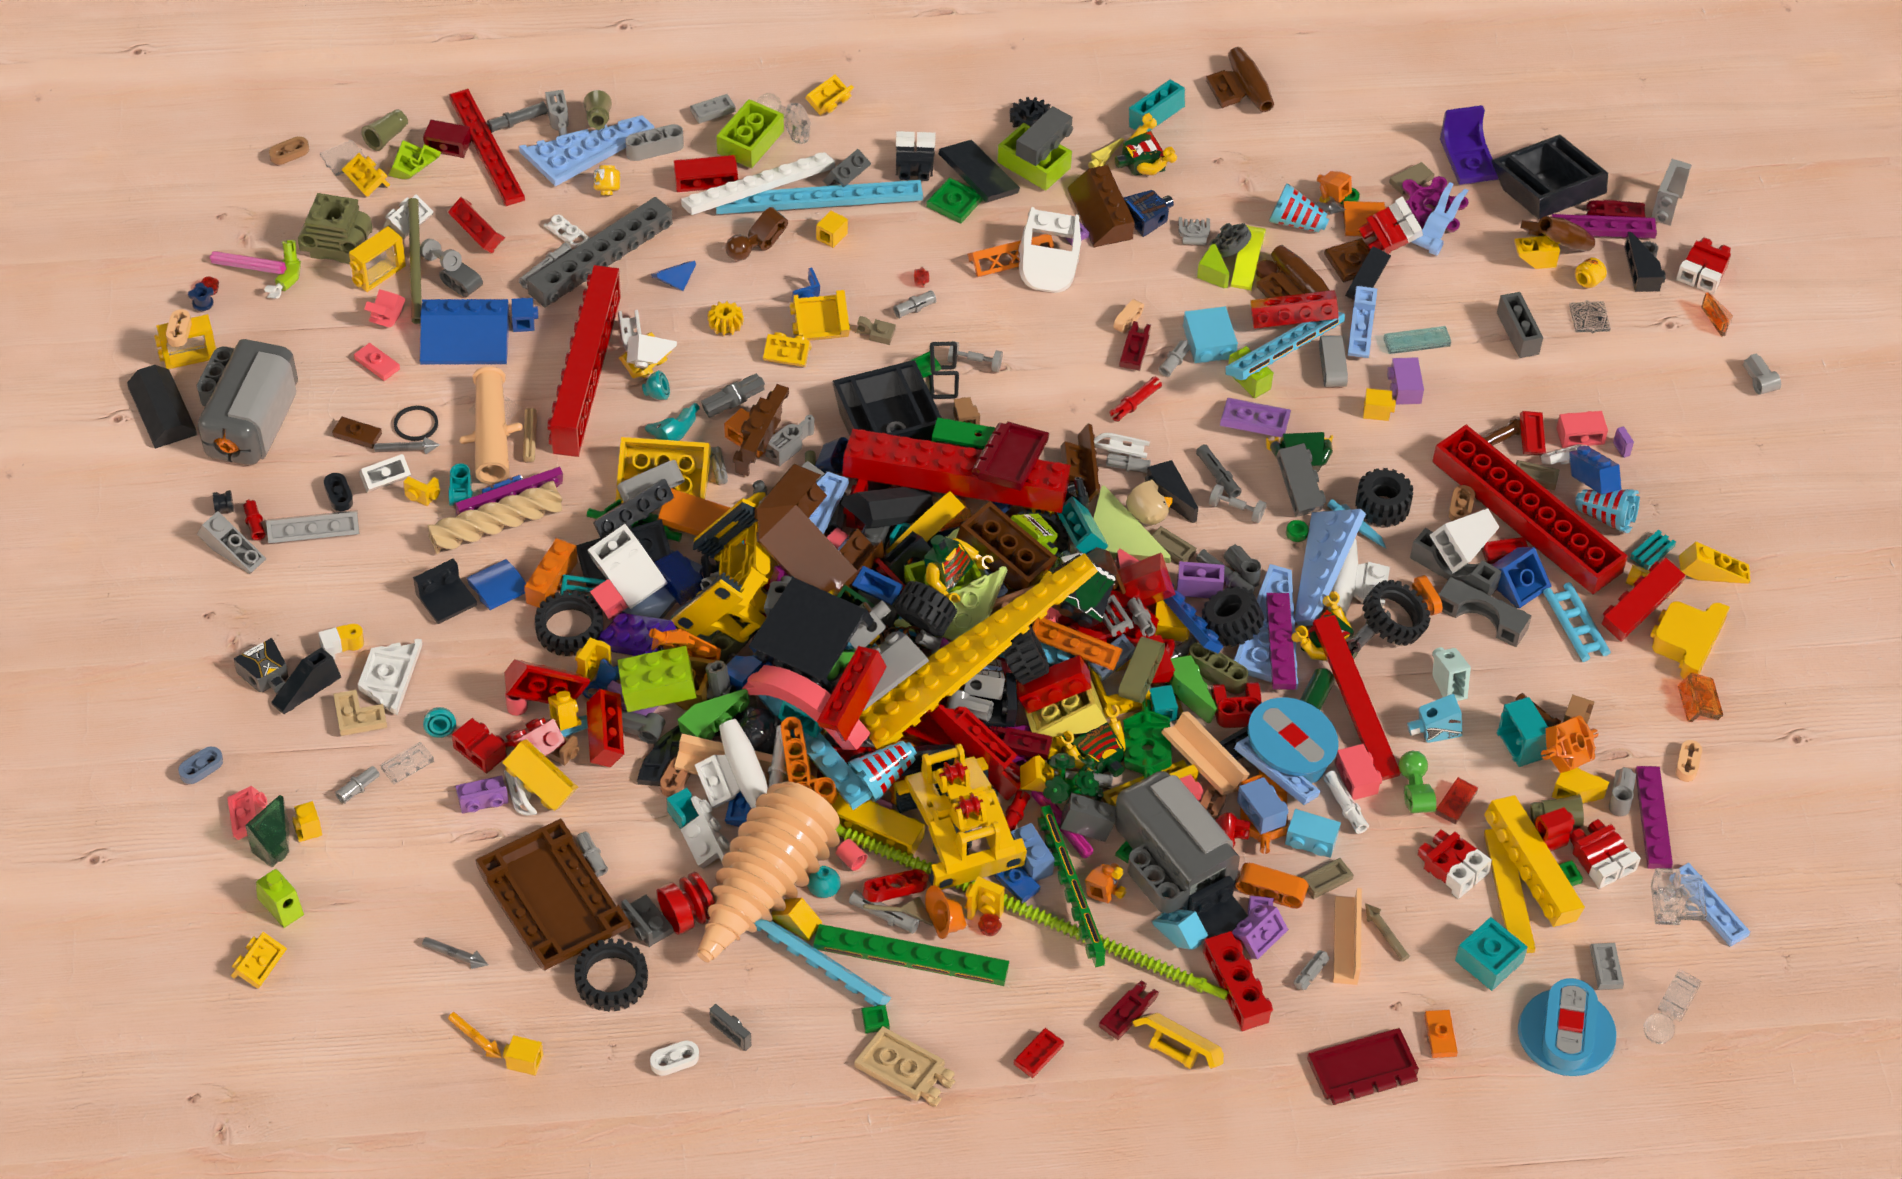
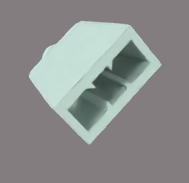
[1432,647,1471,701]

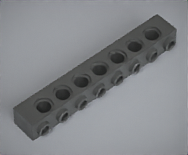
[527,197,672,307]

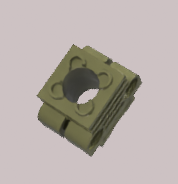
[298,193,373,264]

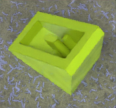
[1197,244,1229,288]

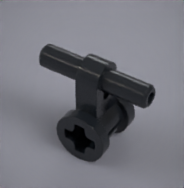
[1064,477,1089,510]

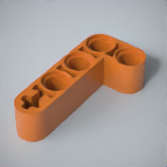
[781,717,838,805]

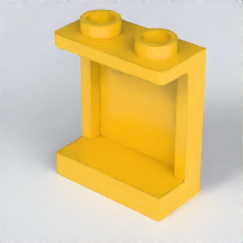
[789,290,850,341]

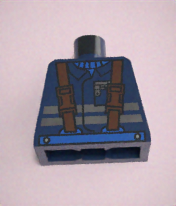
[1124,190,1174,237]

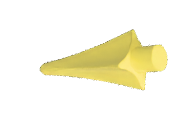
[1088,138,1124,168]

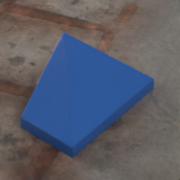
[651,261,696,291]
[852,566,903,605]

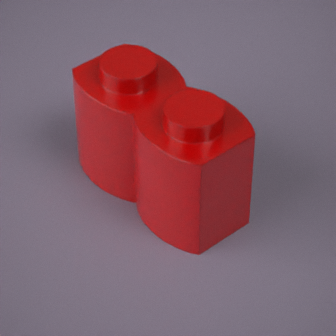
[1535,807,1575,852]

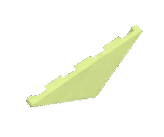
[1093,486,1171,563]
[894,566,1007,641]

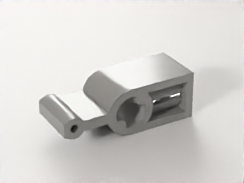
[545,90,569,136]
[765,414,814,466]

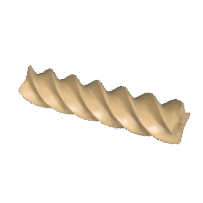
[427,481,562,554]

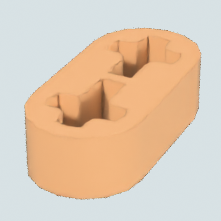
[1113,299,1144,333]
[166,309,191,347]
[1676,740,1702,782]

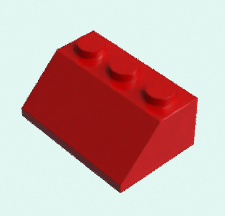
[1110,553,1176,612]
[504,659,590,704]

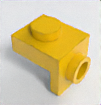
[403,476,440,506]

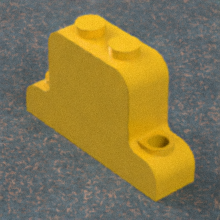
[1650,601,1730,684]

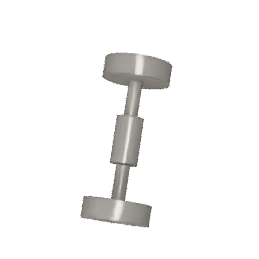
[420,239,462,271]
[948,341,1003,372]
[1209,484,1267,523]

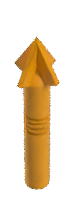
[448,1012,502,1058]

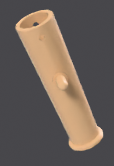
[460,366,523,484]

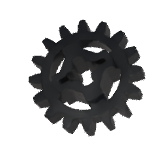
[1010,97,1050,128]

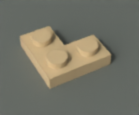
[333,690,387,736]

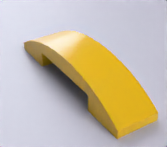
[886,491,965,559]

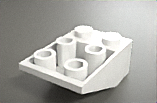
[588,524,667,609]

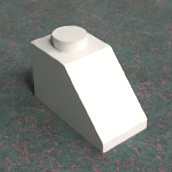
[627,334,677,368]

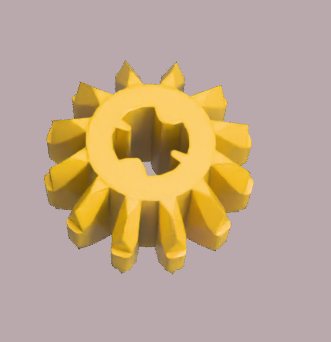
[707,300,744,336]

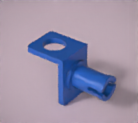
[792,267,821,302]
[582,659,620,700]

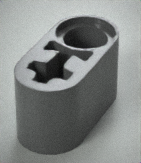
[439,263,483,297]

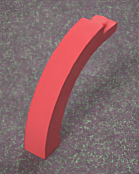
[742,665,871,750]

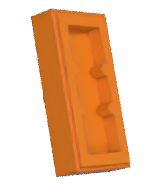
[1424,1010,1458,1058]

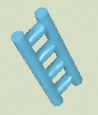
[1543,582,1611,662]

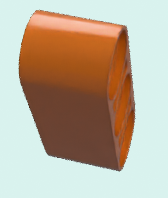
[1235,863,1309,909]

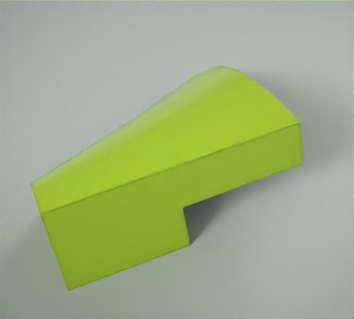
[388,140,441,179]

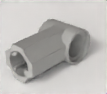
[1743,353,1781,395]
[945,690,994,722]
[1609,767,1636,816]

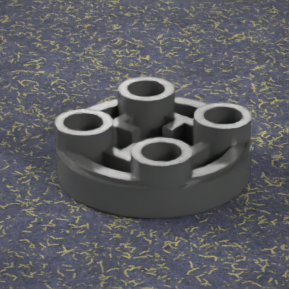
[1209,223,1251,258]

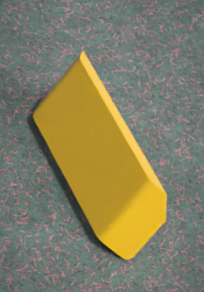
[1132,1013,1224,1069]

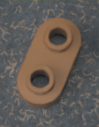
[269,136,309,165]
[1448,485,1475,521]

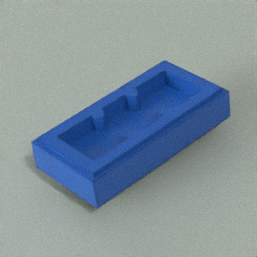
[993,867,1041,903]

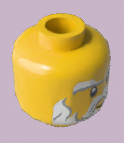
[594,165,620,196]

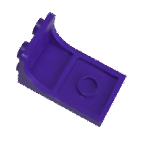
[1440,105,1498,185]
[596,613,676,656]

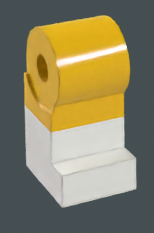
[318,624,364,660]

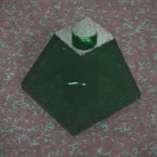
[245,795,289,867]

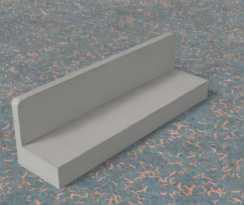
[266,510,360,543]

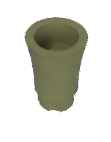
[583,90,612,130]
[361,109,408,151]
[1530,794,1584,827]

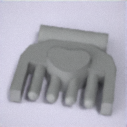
[1179,217,1210,245]

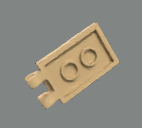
[854,1026,955,1107]

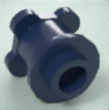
[188,283,214,311]

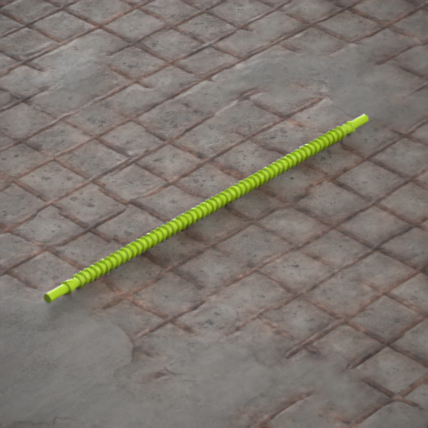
[836,823,1229,1000]

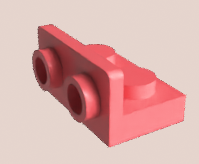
[227,786,271,840]

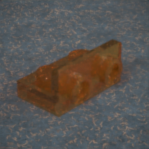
[1678,673,1723,722]

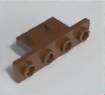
[1060,423,1100,503]

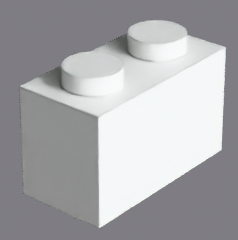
[359,454,411,493]

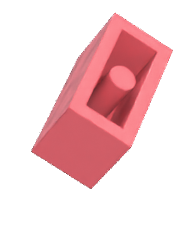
[1556,411,1608,448]
[1335,744,1382,800]

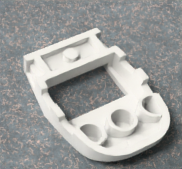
[1018,207,1081,293]

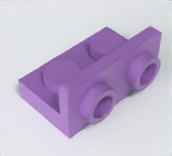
[456,775,509,814]
[1232,904,1288,960]

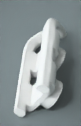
[544,214,590,248]
[618,310,642,351]
[1094,433,1150,459]
[504,770,537,816]

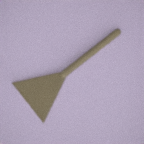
[863,896,933,926]

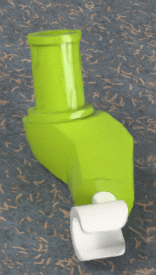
[265,240,301,299]

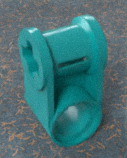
[449,463,473,506]

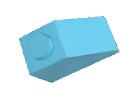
[1152,909,1208,950]

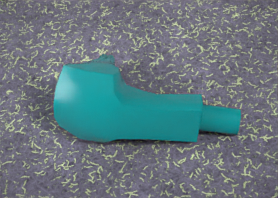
[645,403,700,441]

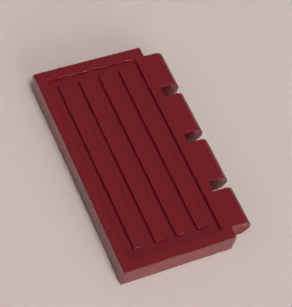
[972,421,1049,491]
[1307,1028,1419,1105]

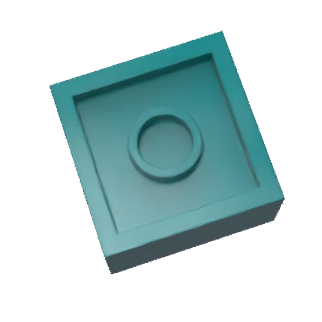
[1496,697,1548,767]
[1455,917,1528,991]

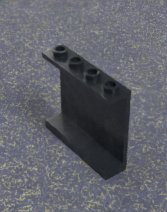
[749,577,874,690]

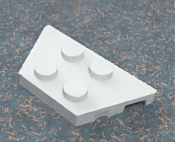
[358,639,423,715]

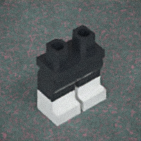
[896,131,936,181]

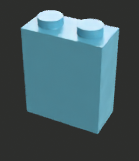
[1183,306,1238,363]

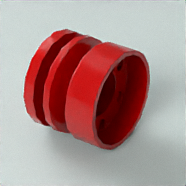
[656,871,715,935]

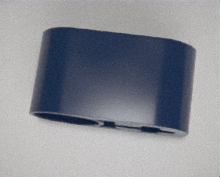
[815,437,849,474]

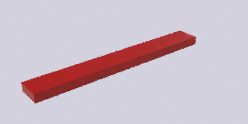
[449,89,525,206]
[1312,615,1401,781]

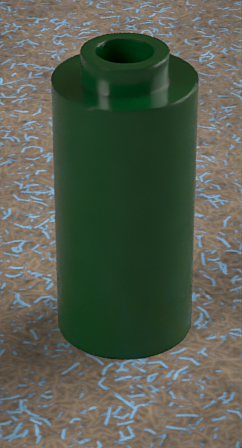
[1300,668,1335,710]

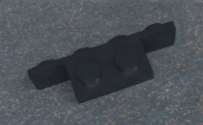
[593,479,674,540]

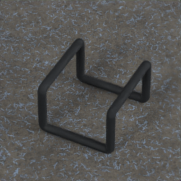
[929,341,959,399]

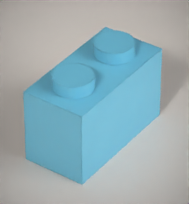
[1285,809,1341,858]

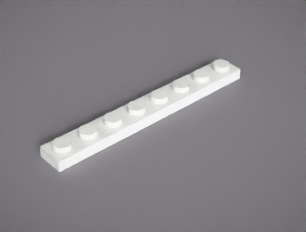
[681,152,835,215]

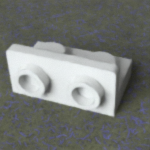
[383,195,434,239]

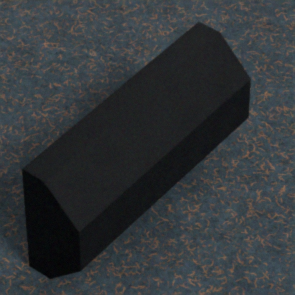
[127,364,197,449]
[842,487,933,528]

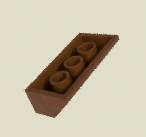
[1068,165,1135,248]
[956,501,1057,592]

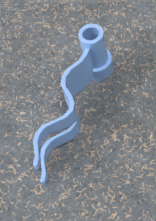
[1411,182,1469,256]

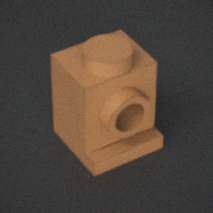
[953,397,980,425]
[1563,694,1594,724]

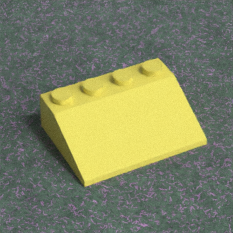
[1024,676,1107,737]

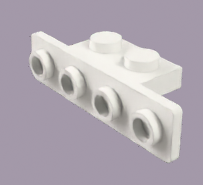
[680,796,730,869]

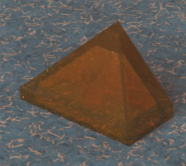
[1701,292,1733,337]

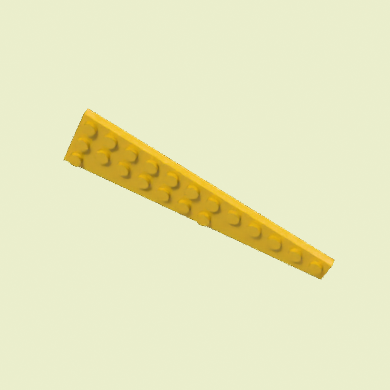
[859,553,1098,750]

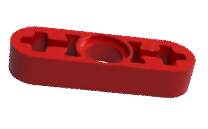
[863,869,928,902]

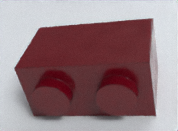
[423,119,471,158]

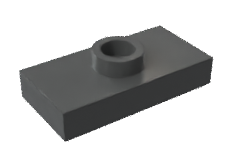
[710,1003,752,1051]

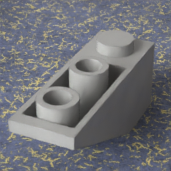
[197,511,266,574]

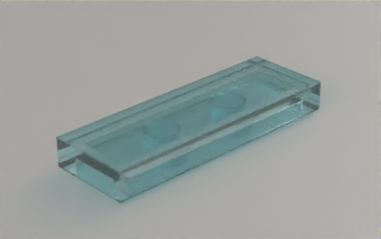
[1383,326,1451,354]

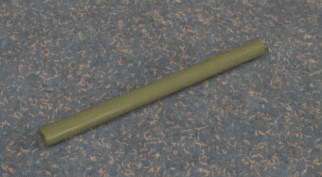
[408,198,422,324]

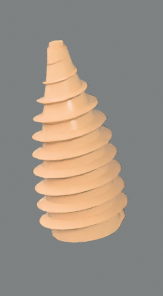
[697,782,840,963]

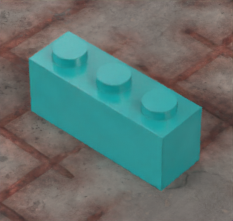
[1129,79,1185,131]
[1057,496,1108,555]

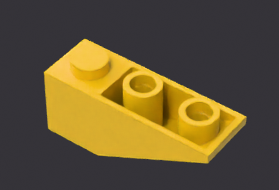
[1679,542,1751,584]

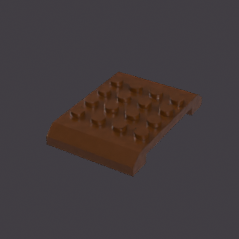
[475,818,631,971]

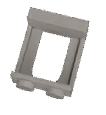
[1651,159,1692,226]

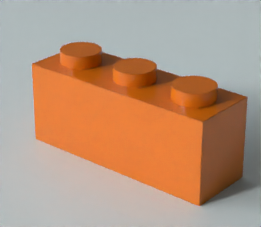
[524,538,578,608]

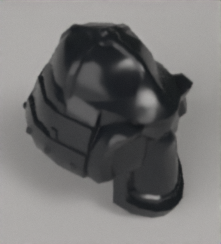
[738,707,781,755]

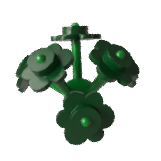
[1043,753,1104,804]

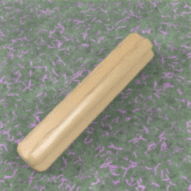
[523,408,537,463]

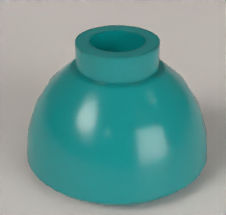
[642,370,670,400]
[423,707,456,738]
[807,866,841,898]

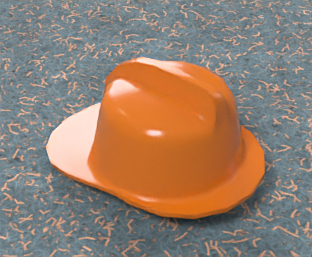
[925,885,967,939]

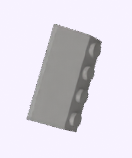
[826,631,929,711]

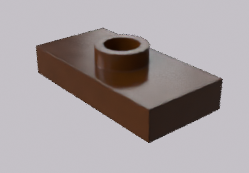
[332,417,382,449]

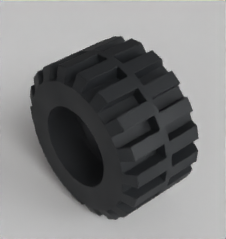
[1355,468,1413,527]
[893,581,958,637]
[1201,586,1264,647]
[1002,625,1049,685]

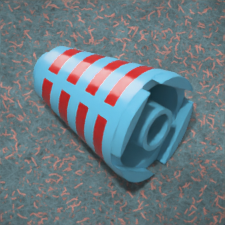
[1269,183,1329,233]
[1575,489,1640,533]
[848,740,917,802]

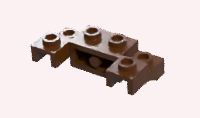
[733,384,789,477]

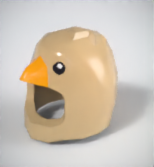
[1126,479,1173,526]

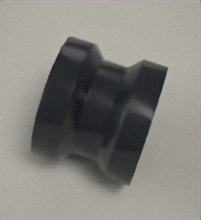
[213,490,234,513]

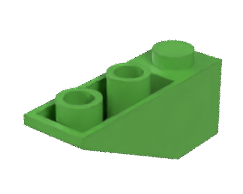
[1165,656,1217,723]
[677,689,750,740]

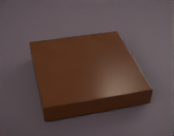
[1324,238,1370,282]

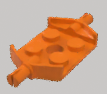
[649,628,721,661]
[1541,715,1599,773]
[1240,770,1289,854]

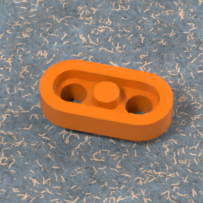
[1412,575,1443,616]

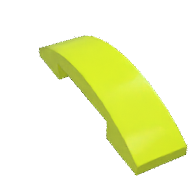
[1231,225,1266,291]

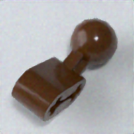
[725,207,788,261]

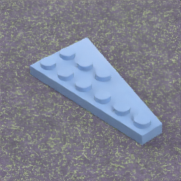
[1234,564,1298,690]

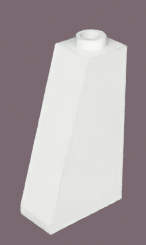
[1430,509,1499,573]

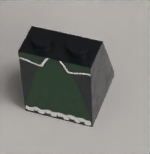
[1052,554,1116,629]

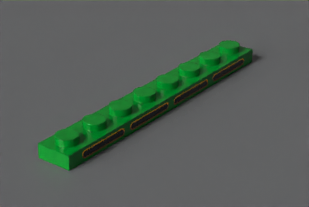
[1037,805,1106,968]
[813,924,1010,986]

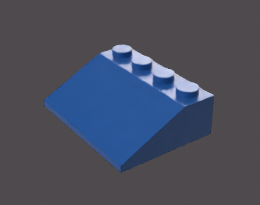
[420,299,510,365]

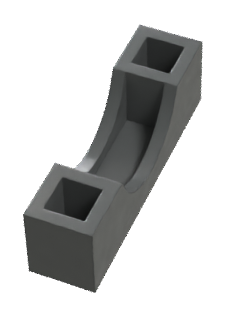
[1410,528,1502,596]
[1438,577,1532,647]

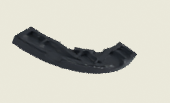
[637,712,742,786]

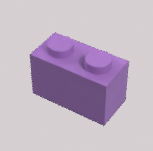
[1387,357,1424,405]
[1177,561,1224,598]

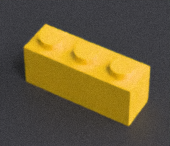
[502,739,579,811]

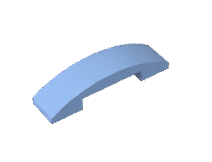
[1348,286,1378,358]

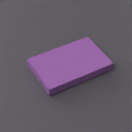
[1220,398,1291,437]

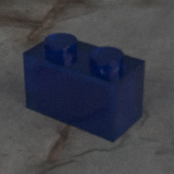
[655,550,703,605]

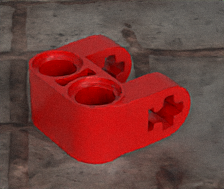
[1211,682,1262,728]

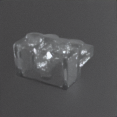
[1651,868,1707,925]

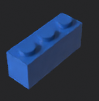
[1569,446,1622,495]

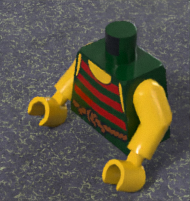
[924,535,994,604]
[1057,704,1126,777]

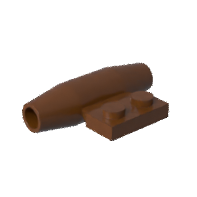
[1206,47,1274,112]
[1520,216,1595,251]
[1257,245,1330,298]

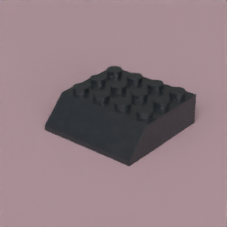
[1492,134,1608,219]
[833,360,942,442]

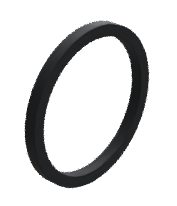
[394,406,438,441]

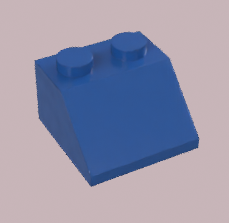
[1492,547,1552,608]

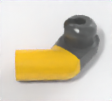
[746,480,767,505]

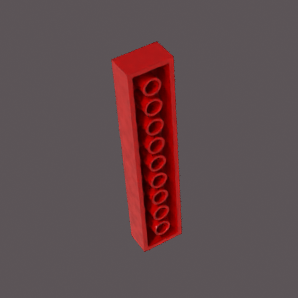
[547,265,621,457]
[1432,424,1628,595]
[842,429,1071,513]

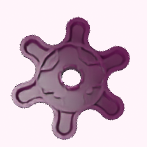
[1402,176,1469,233]

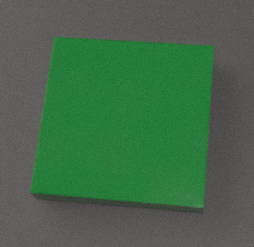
[927,177,983,224]

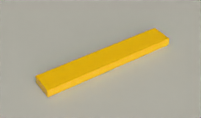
[1484,829,1536,953]

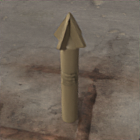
[1365,903,1409,961]

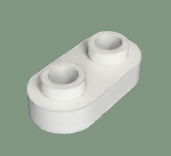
[650,1041,699,1076]

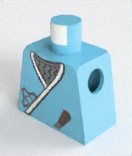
[1407,694,1462,743]

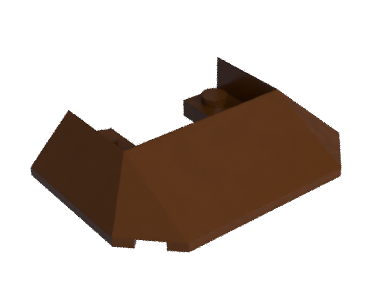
[754,464,885,593]

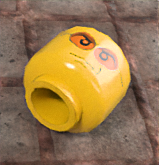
[1575,257,1607,288]

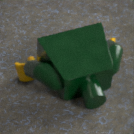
[1266,432,1333,472]

